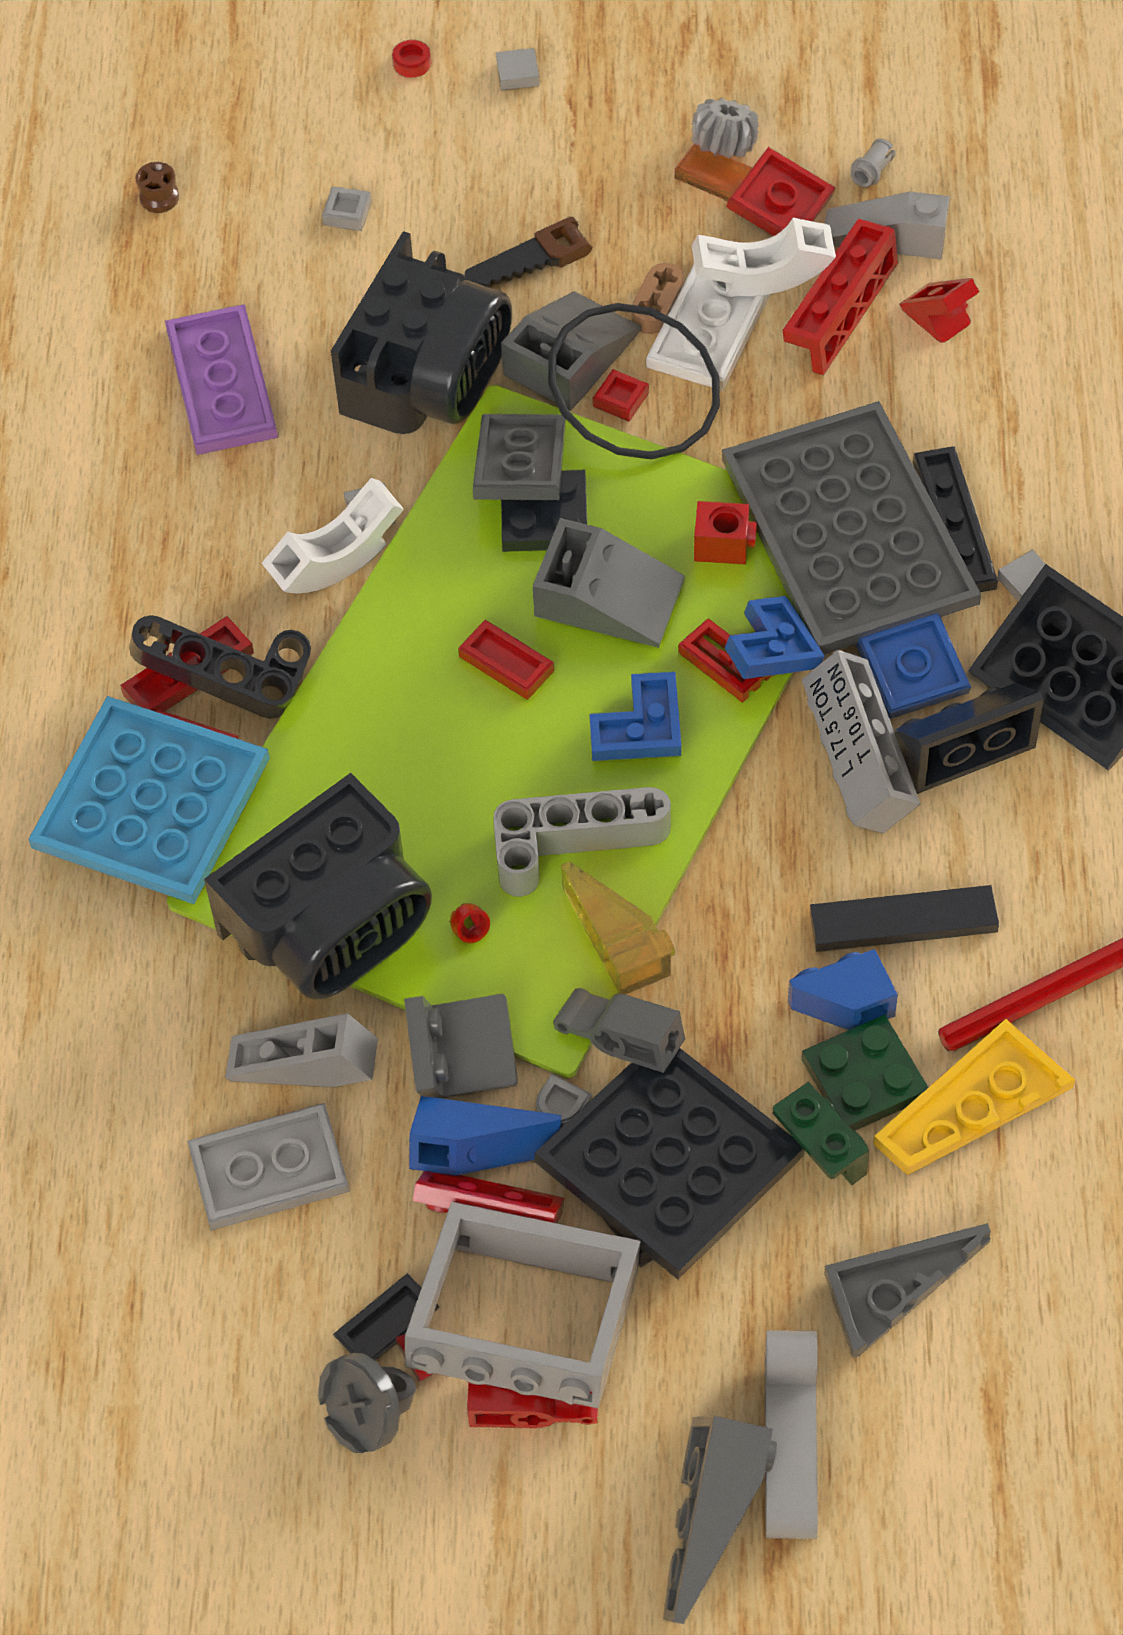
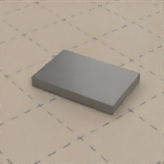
[187,1103,350,1231]

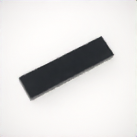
[913,446,998,592]
[810,885,999,952]

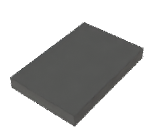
[473,414,566,500]

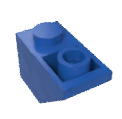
[788,949,898,1030]

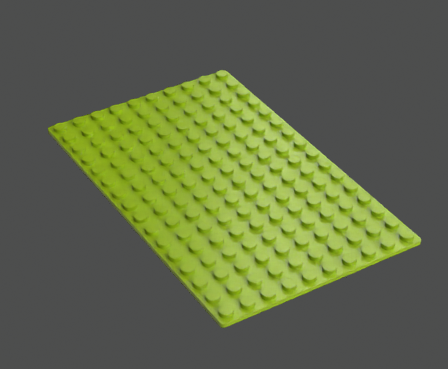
[167,385,794,1078]

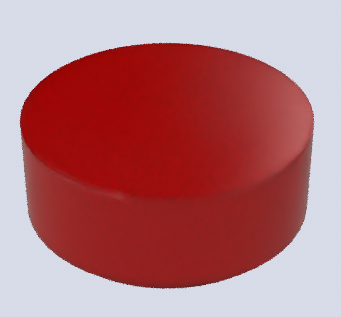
[392,40,431,78]

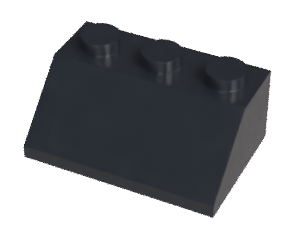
[895,683,1044,794]

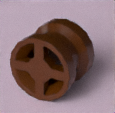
[136,162,179,213]

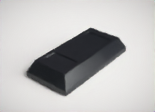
[333,1273,439,1361]

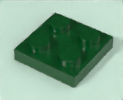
[801,1014,928,1131]

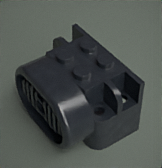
[331,231,512,434]
[204,773,432,999]

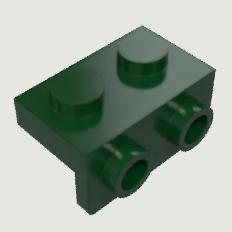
[773,1081,869,1185]

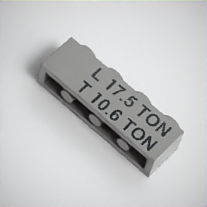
[802,650,921,833]

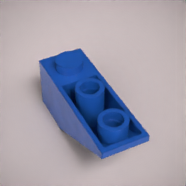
[409,1096,562,1176]

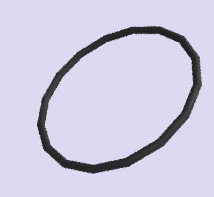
[548,303,720,460]

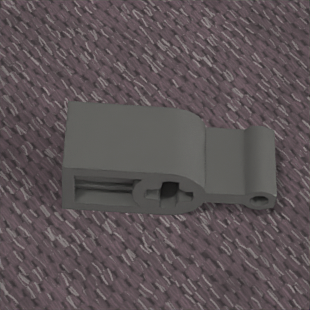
[553,988,685,1073]

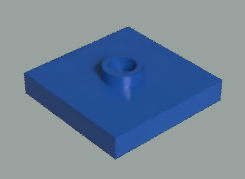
[856,613,971,719]

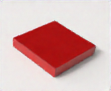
[726,147,836,236]

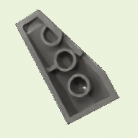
[663,1416,777,1624]

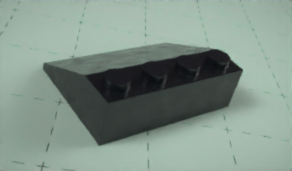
[968,564,1123,771]

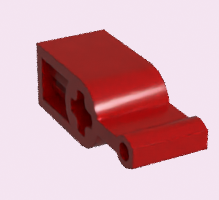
[467,1382,598,1428]

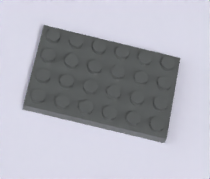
[722,401,981,654]

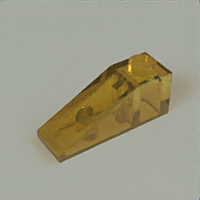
[561,861,675,995]

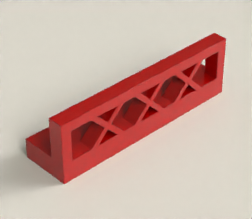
[782,218,898,376]

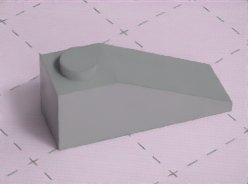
[825,192,950,259]
[225,1013,378,1087]

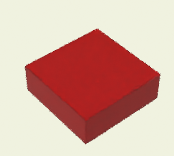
[593,369,649,422]

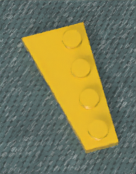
[873,1019,1075,1175]

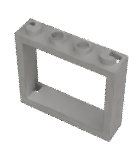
[405,1202,640,1408]

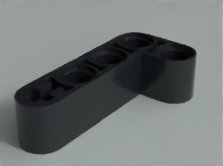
[129,615,311,719]

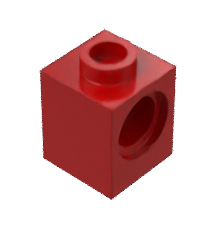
[694,501,757,564]

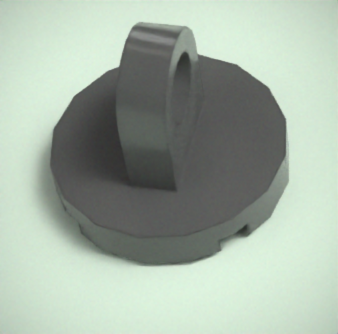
[318,1353,416,1454]

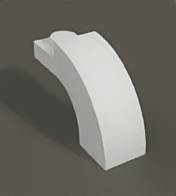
[691,218,836,296]
[262,478,404,593]

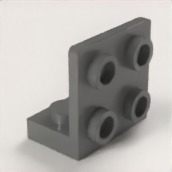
[404,994,518,1099]

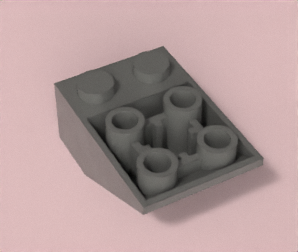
[501,291,641,411]
[532,518,685,648]

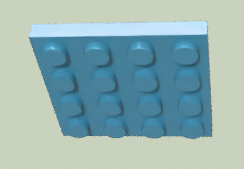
[28,696,270,904]

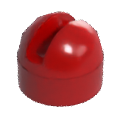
[449,903,490,943]

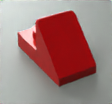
[899,278,979,343]

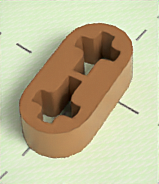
[632,263,684,334]

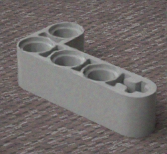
[493,787,671,897]
[765,1330,818,1539]

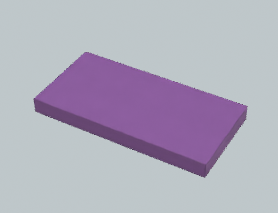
[165,304,278,455]

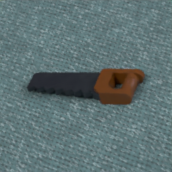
[464,216,592,287]

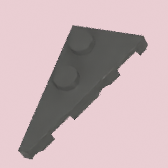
[824,1223,991,1358]

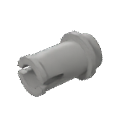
[851,138,896,187]

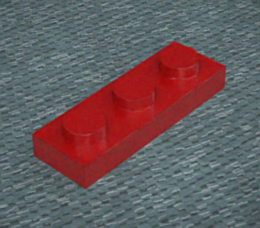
[120,616,254,712]
[413,1171,565,1224]

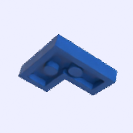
[725,596,825,679]
[589,672,681,761]

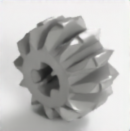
[691,98,759,158]

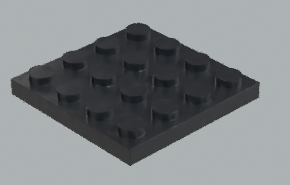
[534,1048,805,1280]

